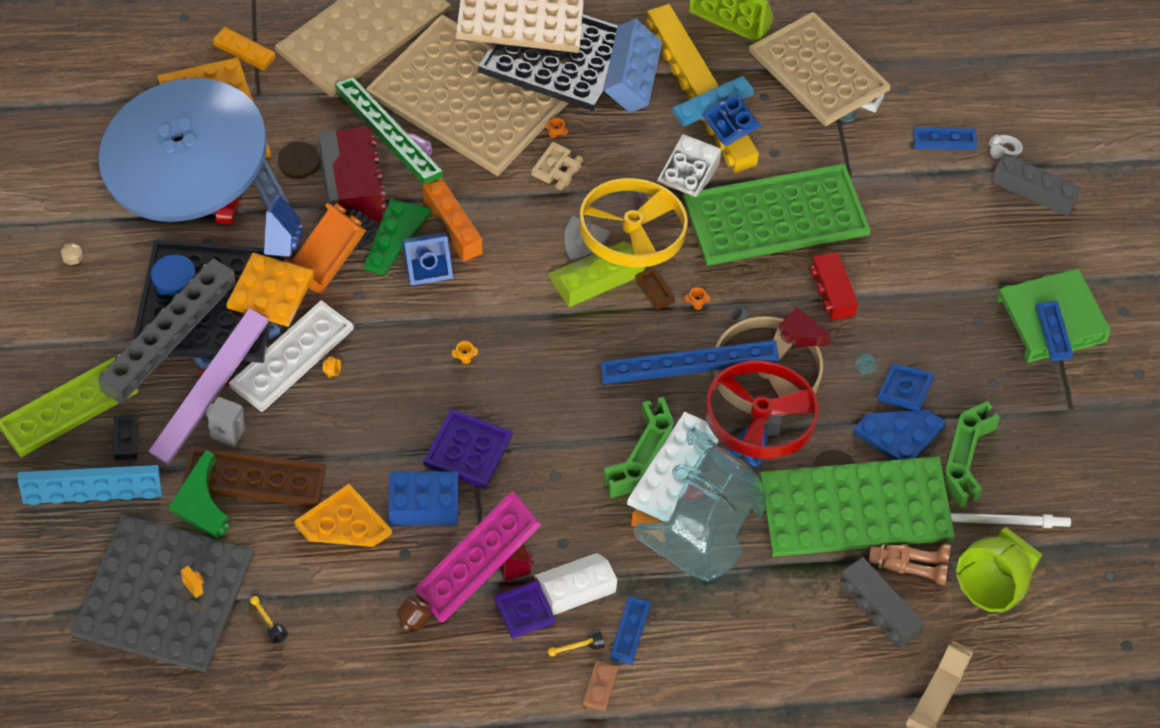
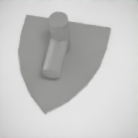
[564,216,611,261]

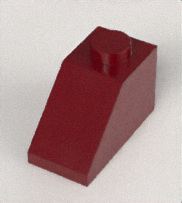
[779,307,830,347]
[499,543,534,582]

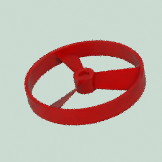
[705,360,819,459]

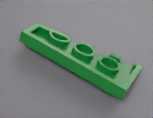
[364,199,432,275]

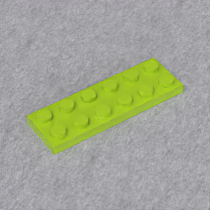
[0,357,138,458]

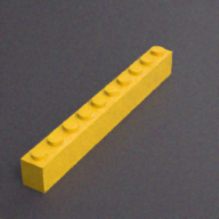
[645,4,759,174]

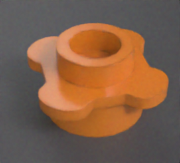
[545,117,568,138]
[684,287,710,310]

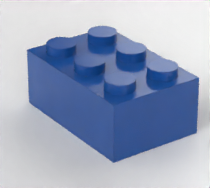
[389,471,458,525]

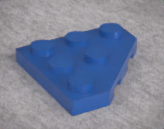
[853,410,947,460]

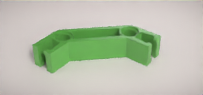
[603,397,673,498]
[944,401,1000,509]

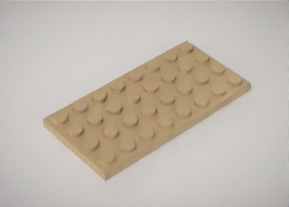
[275,0,451,97]

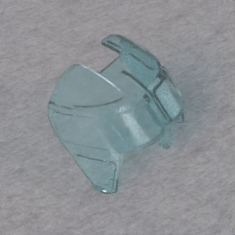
[634,427,766,581]

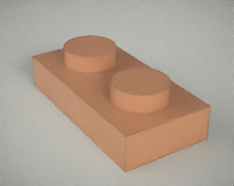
[583,661,619,712]

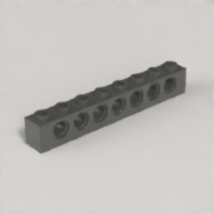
[97,259,236,405]

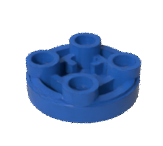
[151,255,196,295]

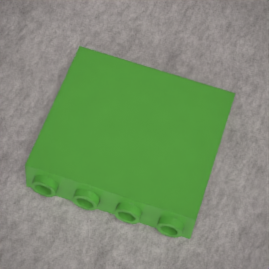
[996,268,1111,363]

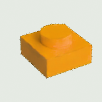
[180,566,204,598]

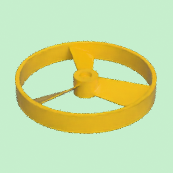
[579,178,688,267]

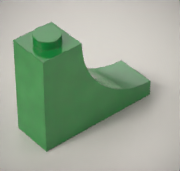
[168,450,230,540]

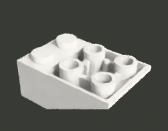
[657,134,721,197]

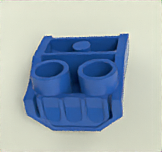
[702,94,762,147]

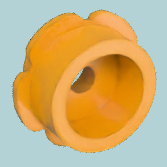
[323,356,341,378]

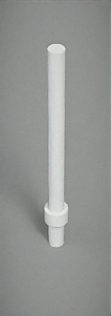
[950,513,1071,528]

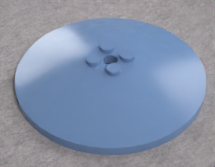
[99,78,267,222]

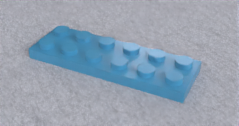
[18,465,162,505]

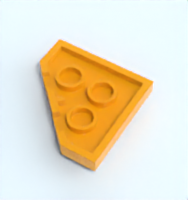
[294,484,392,547]

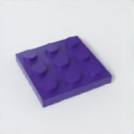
[423,409,513,489]

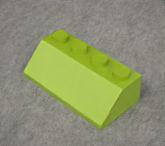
[548,241,645,307]

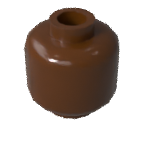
[397,595,432,631]

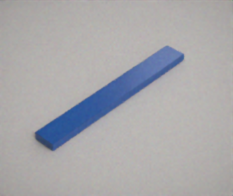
[601,340,779,384]

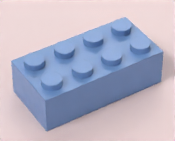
[603,18,662,113]

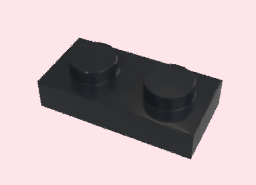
[114,415,138,460]

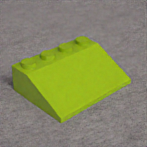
[689,0,773,42]

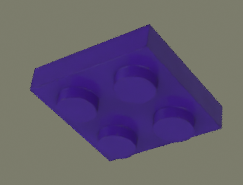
[494,581,555,639]

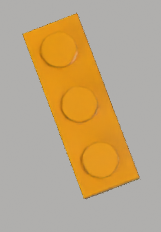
[213,26,276,71]

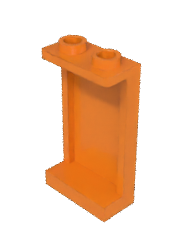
[284,203,367,294]

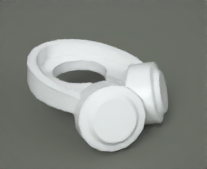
[988,134,1023,159]

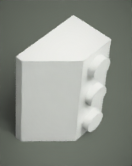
[534,553,617,615]

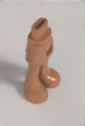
[869,544,951,586]

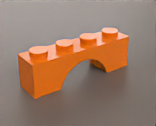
[423,178,482,262]

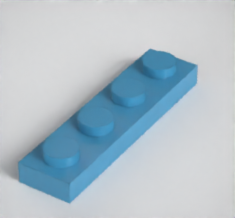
[672,76,754,127]

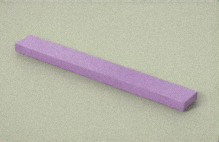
[148,308,269,465]

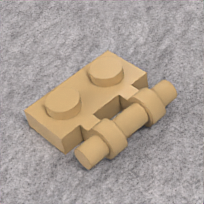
[531,142,583,190]

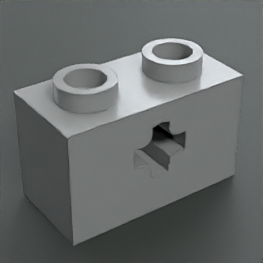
[206,397,245,447]

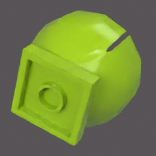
[956,527,1042,612]

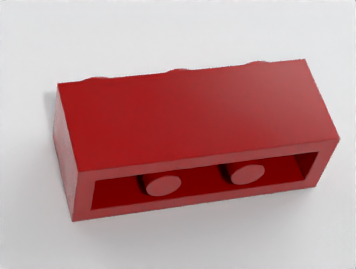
[809,252,858,321]

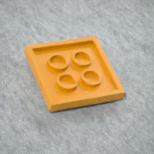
[227,253,314,327]

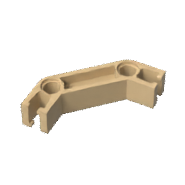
[906,641,974,728]

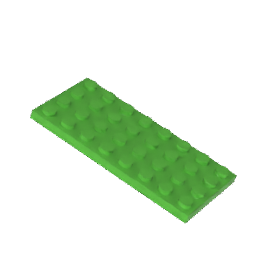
[683,164,870,266]
[760,456,955,557]

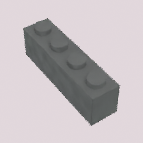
[992,153,1081,217]
[839,557,924,648]

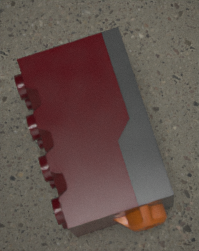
[319,127,386,221]

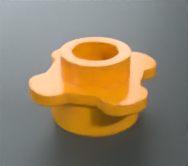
[452,341,478,364]

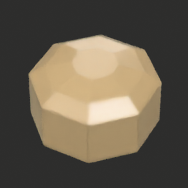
[61,243,83,265]

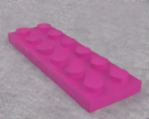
[414,491,542,623]

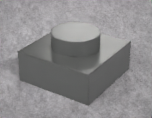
[764,415,783,436]

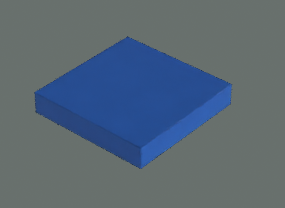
[877,363,935,412]

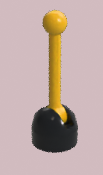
[250,596,288,644]
[548,630,605,656]

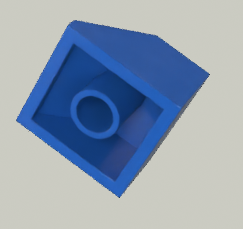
[401,233,453,286]

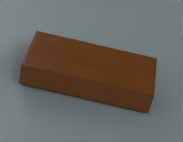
[635,267,675,311]

